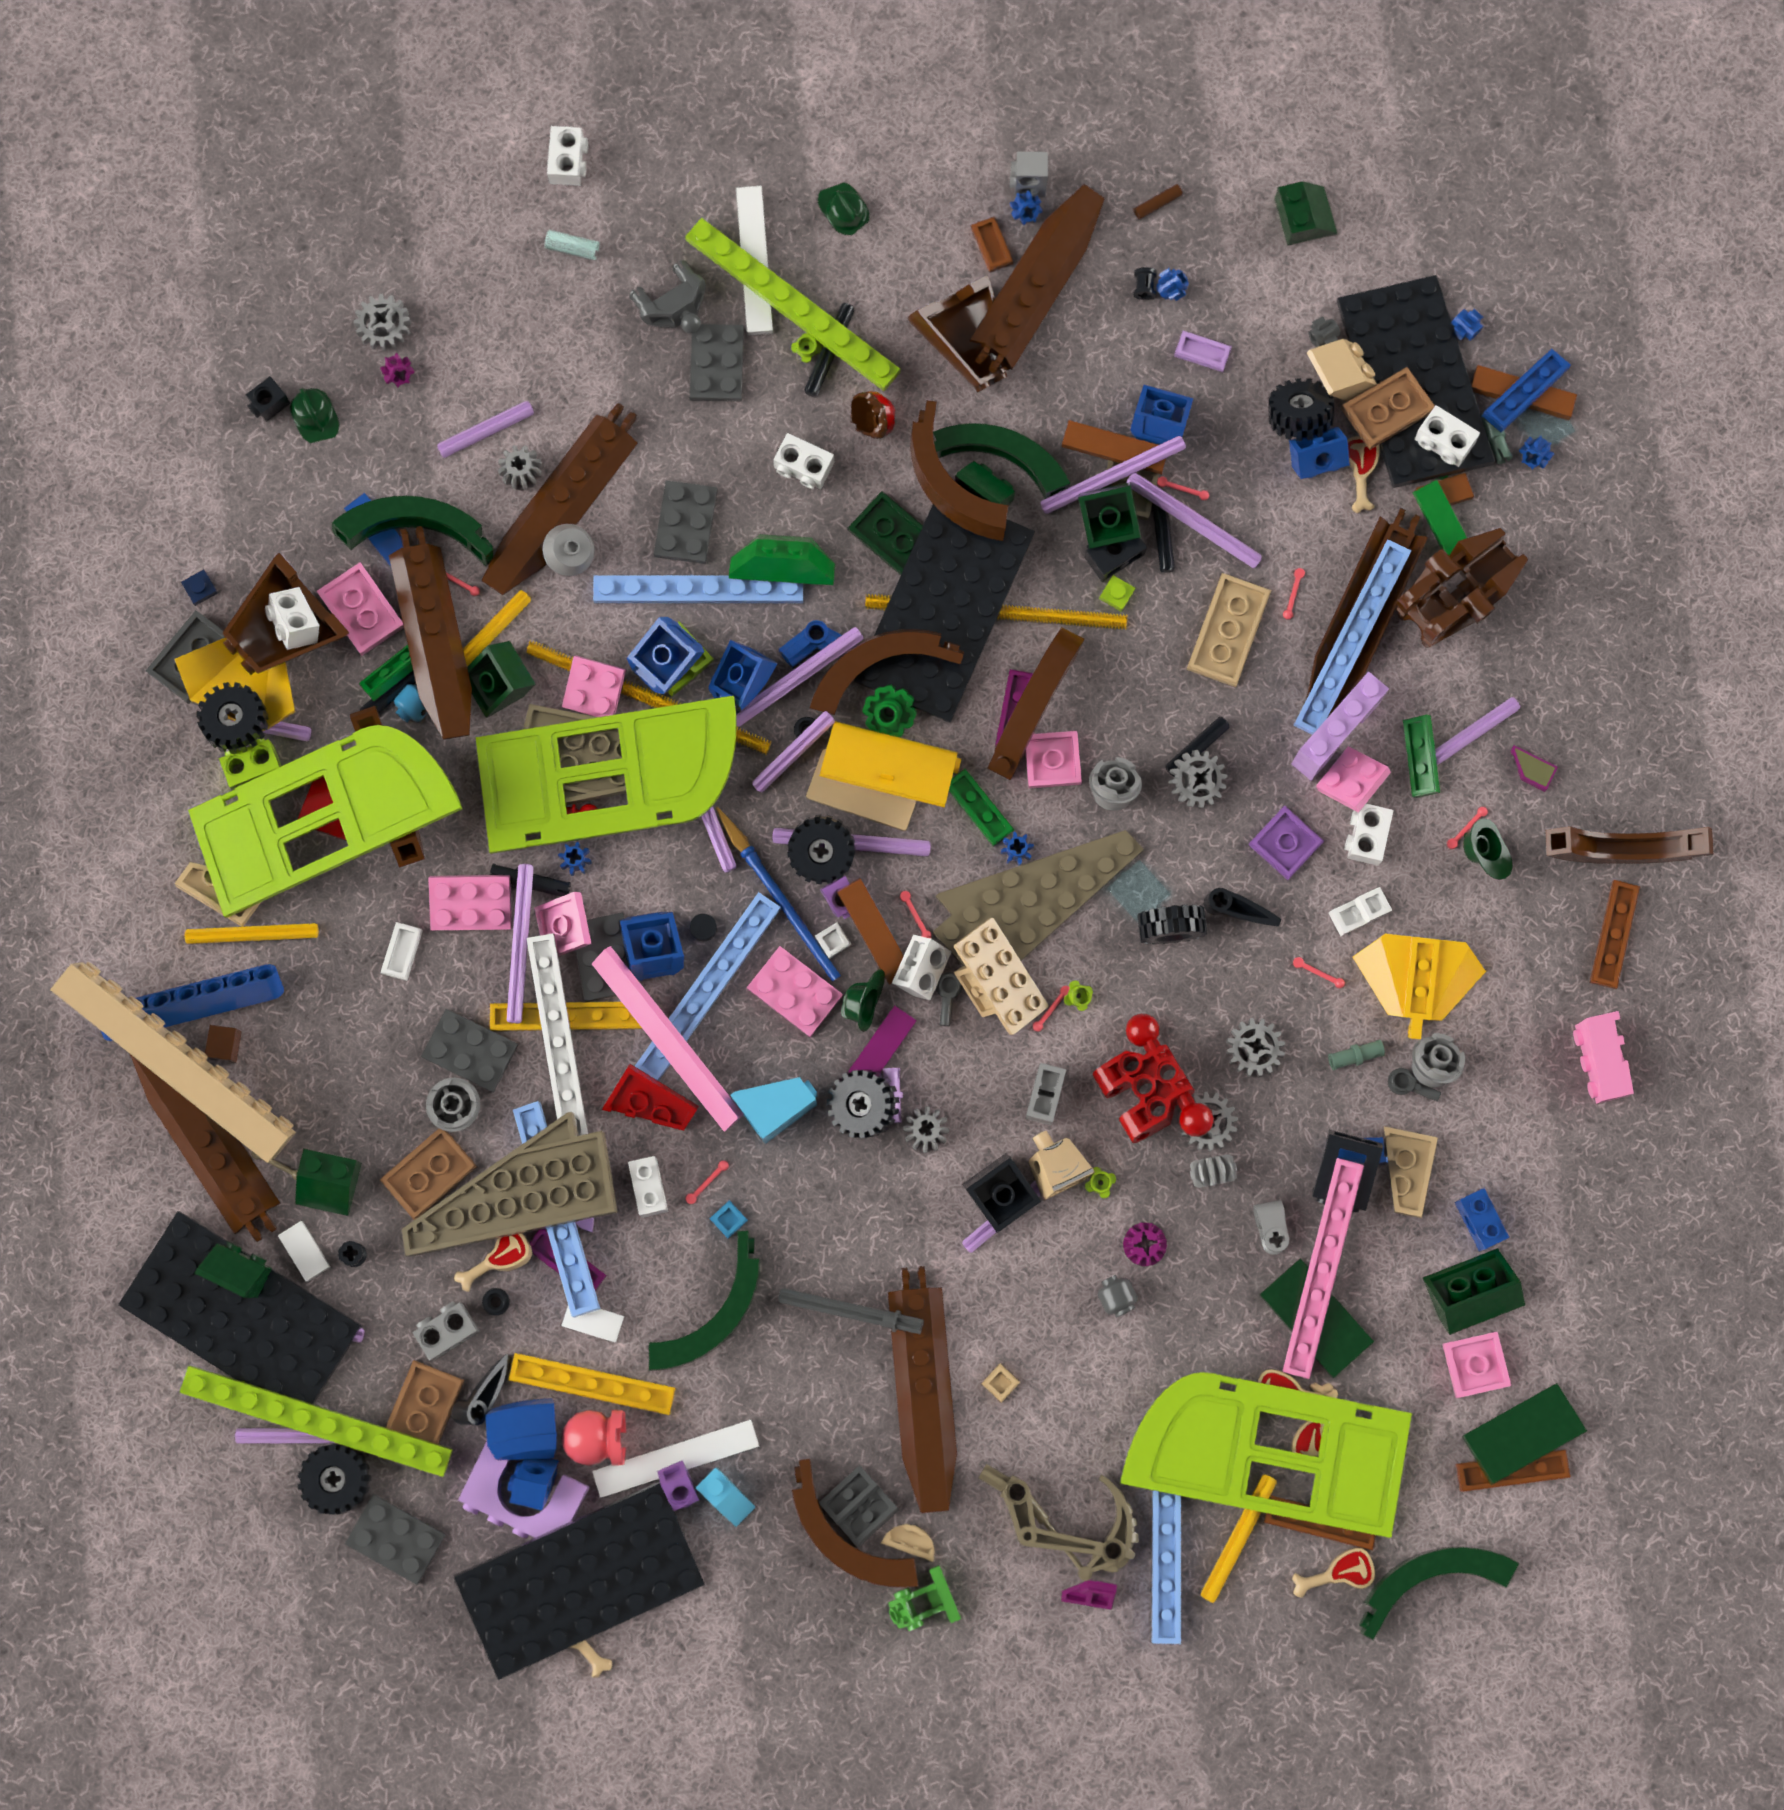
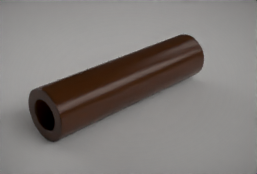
[1133,184,1183,220]

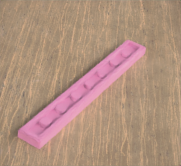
[592,946,744,1132]
[1282,1158,1364,1379]

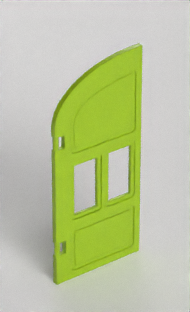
[475,695,737,854]
[188,725,462,918]
[1120,1372,1412,1538]

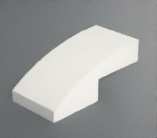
[1329,887,1392,936]
[561,1305,624,1343]

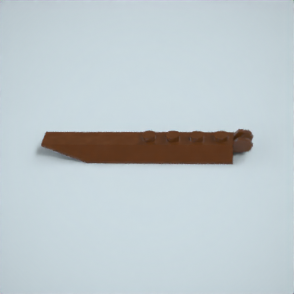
[969,184,1105,374]
[481,403,638,596]
[1306,508,1428,718]
[389,526,472,740]
[130,1054,281,1242]
[888,1266,957,1513]

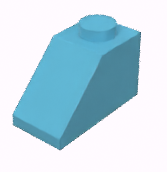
[696,1467,756,1527]

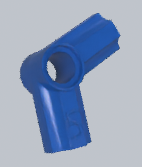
[778,620,843,668]

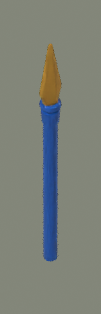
[715,807,841,982]

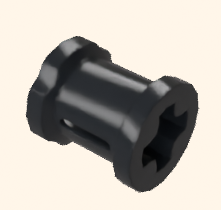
[1133,267,1157,300]
[338,1241,367,1267]

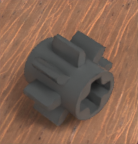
[1308,316,1341,347]

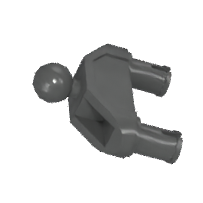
[629,260,706,333]

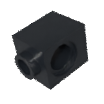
[246,376,291,422]

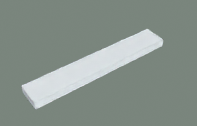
[736,186,773,335]
[592,1420,759,1498]

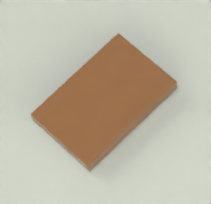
[1341,367,1435,450]
[380,1128,478,1220]
[385,1360,465,1445]

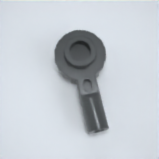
[936,973,962,1026]
[1387,1068,1441,1102]

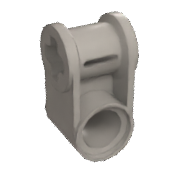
[1253,1200,1289,1255]

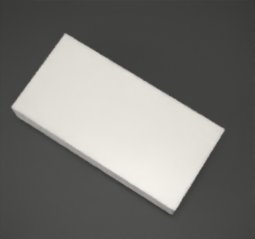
[381,922,423,981]
[278,1221,330,1282]

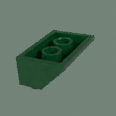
[1423,1248,1525,1335]

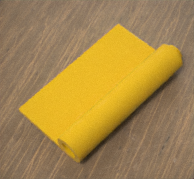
[819,721,962,808]

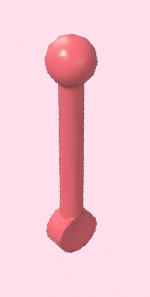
[1157,477,1209,500]
[1283,568,1305,620]
[446,573,480,596]
[1447,807,1488,849]
[900,891,932,939]
[1293,957,1345,988]
[1033,986,1070,1032]
[686,1160,729,1204]

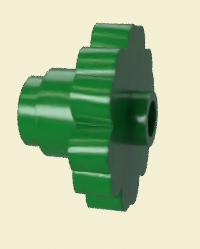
[862,684,917,737]

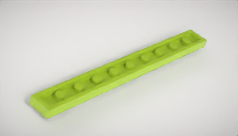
[685,218,901,391]
[179,1365,453,1477]

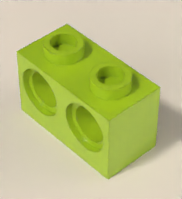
[219,739,282,790]

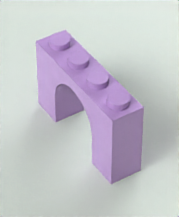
[1291,672,1389,781]
[458,1442,590,1539]

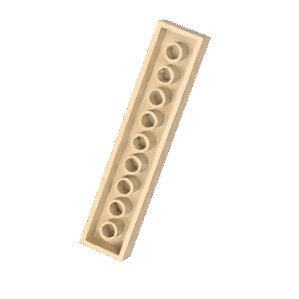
[50,962,296,1163]

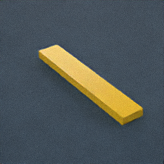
[490,1002,643,1031]
[508,1353,676,1415]

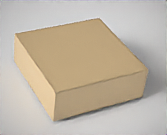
[981,1364,1020,1403]

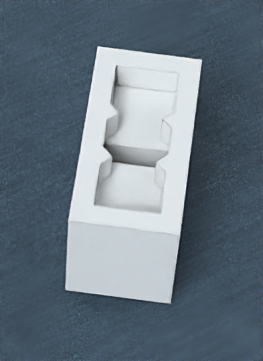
[547,126,588,186]
[1415,405,1480,467]
[773,433,835,489]
[265,587,319,650]
[1344,804,1393,866]
[892,935,951,1000]
[628,1156,668,1218]

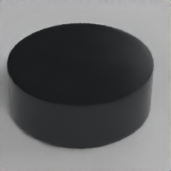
[690,914,717,941]

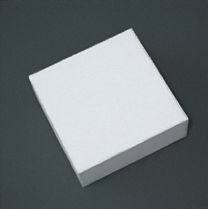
[815,922,852,959]

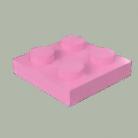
[562,655,626,717]
[1025,731,1082,789]
[1316,746,1391,813]
[534,892,591,957]
[1442,1332,1511,1398]

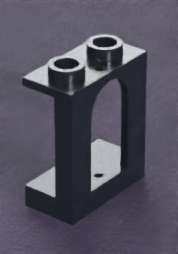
[1312,1129,1383,1212]

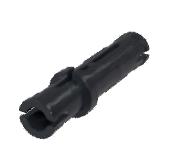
[490,863,571,897]

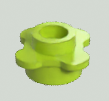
[791,333,822,363]
[1064,980,1093,1011]
[1085,1167,1116,1199]

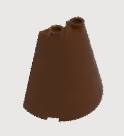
[907,275,1015,393]
[222,553,350,675]

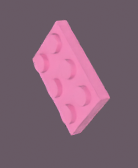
[317,562,404,656]
[428,875,512,930]
[747,946,843,1038]

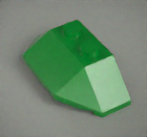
[729,534,835,585]

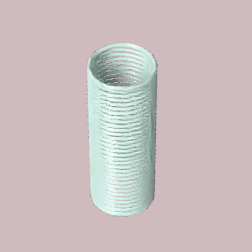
[545,230,599,260]

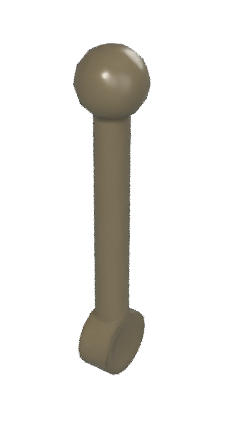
[251,1151,298,1180]

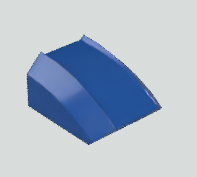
[1130,385,1193,445]
[627,617,704,694]
[708,640,777,715]
[620,912,684,981]
[486,1398,557,1460]

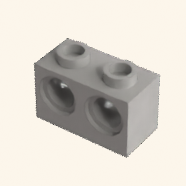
[1010,152,1048,197]
[1025,1063,1066,1126]
[412,1302,480,1361]

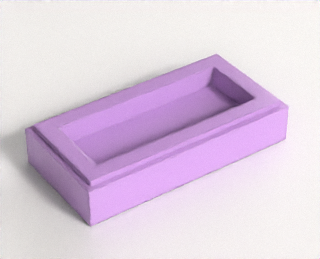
[1174,331,1231,372]

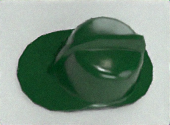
[818,182,869,235]
[290,388,340,444]
[1463,818,1513,880]
[841,969,885,1032]

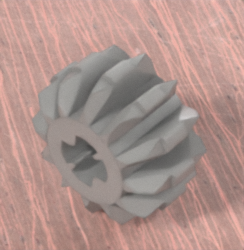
[498,445,542,490]
[903,1106,949,1153]
[1190,1154,1237,1188]

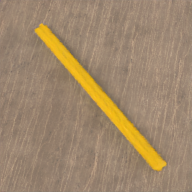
[865,594,1127,630]
[526,640,771,755]

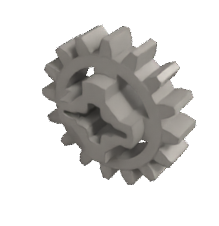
[354,294,412,351]
[1169,750,1227,808]
[1226,1018,1285,1077]
[1178,1092,1238,1152]

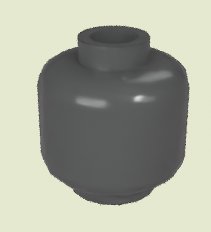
[1097,1275,1138,1318]

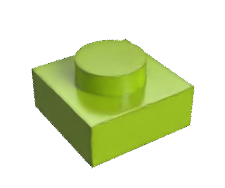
[1099,575,1135,612]

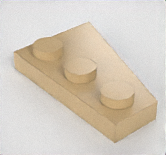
[175,862,261,927]
[1384,1126,1438,1218]

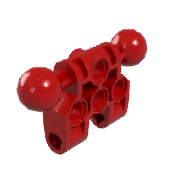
[1092,1013,1214,1143]

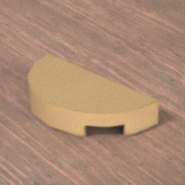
[881,1524,935,1562]

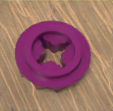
[1123,1222,1167,1266]

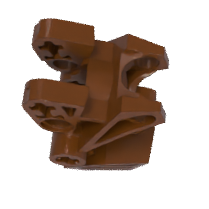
[1396,528,1529,648]

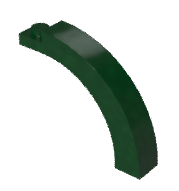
[933,423,1070,499]
[331,496,493,566]
[648,1231,760,1371]
[1359,1547,1520,1640]

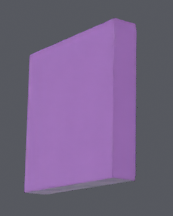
[1248,806,1324,880]

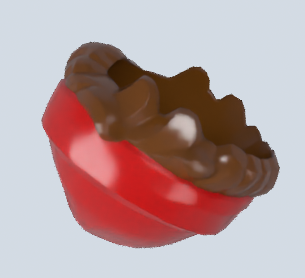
[851,391,895,439]

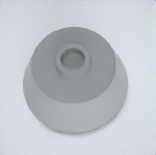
[543,524,595,576]
[1089,757,1142,811]
[1412,1033,1465,1088]
[426,1078,480,1132]

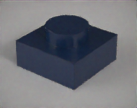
[181,569,218,606]

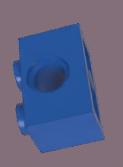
[1289,427,1350,479]
[1454,1188,1510,1251]
[507,1459,559,1510]

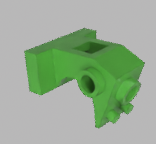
[888,1565,961,1631]

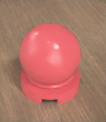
[561,1410,626,1466]

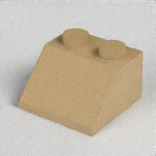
[1307,339,1377,402]

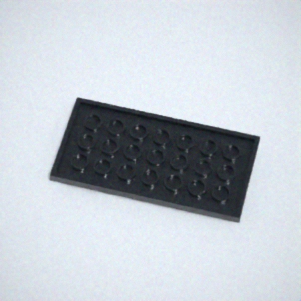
[1337,275,1495,488]
[854,504,1035,723]
[118,1211,363,1405]
[453,1481,705,1680]

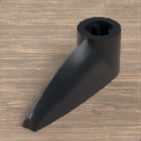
[1203,888,1281,927]
[452,1354,512,1425]

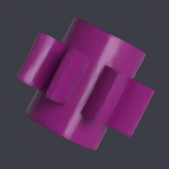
[380,353,415,388]

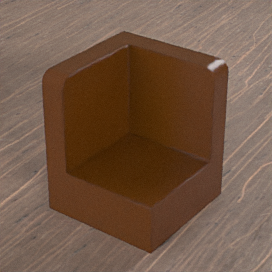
[205,1025,242,1063]

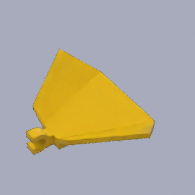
[174,638,295,731]
[1353,934,1486,1039]

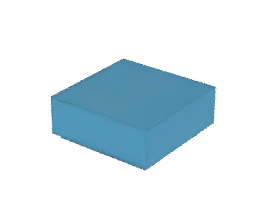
[709,1200,748,1239]

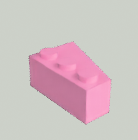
[1573,1011,1634,1104]

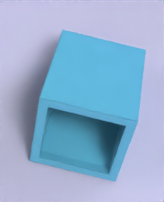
[731,1077,818,1144]

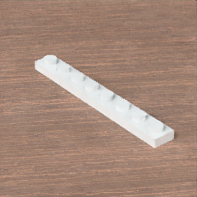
[527,933,588,1136]

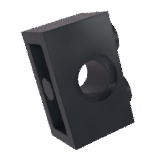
[1084,538,1147,582]

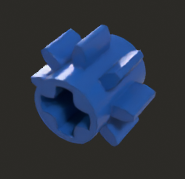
[1010,190,1043,225]
[1156,268,1189,301]
[1451,309,1484,341]
[1519,436,1554,469]
[1001,832,1034,866]
[558,842,592,876]

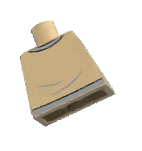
[1029,1131,1095,1201]

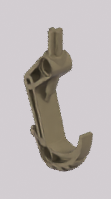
[978,1464,1139,1581]

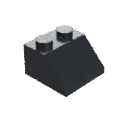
[962,1153,1041,1233]

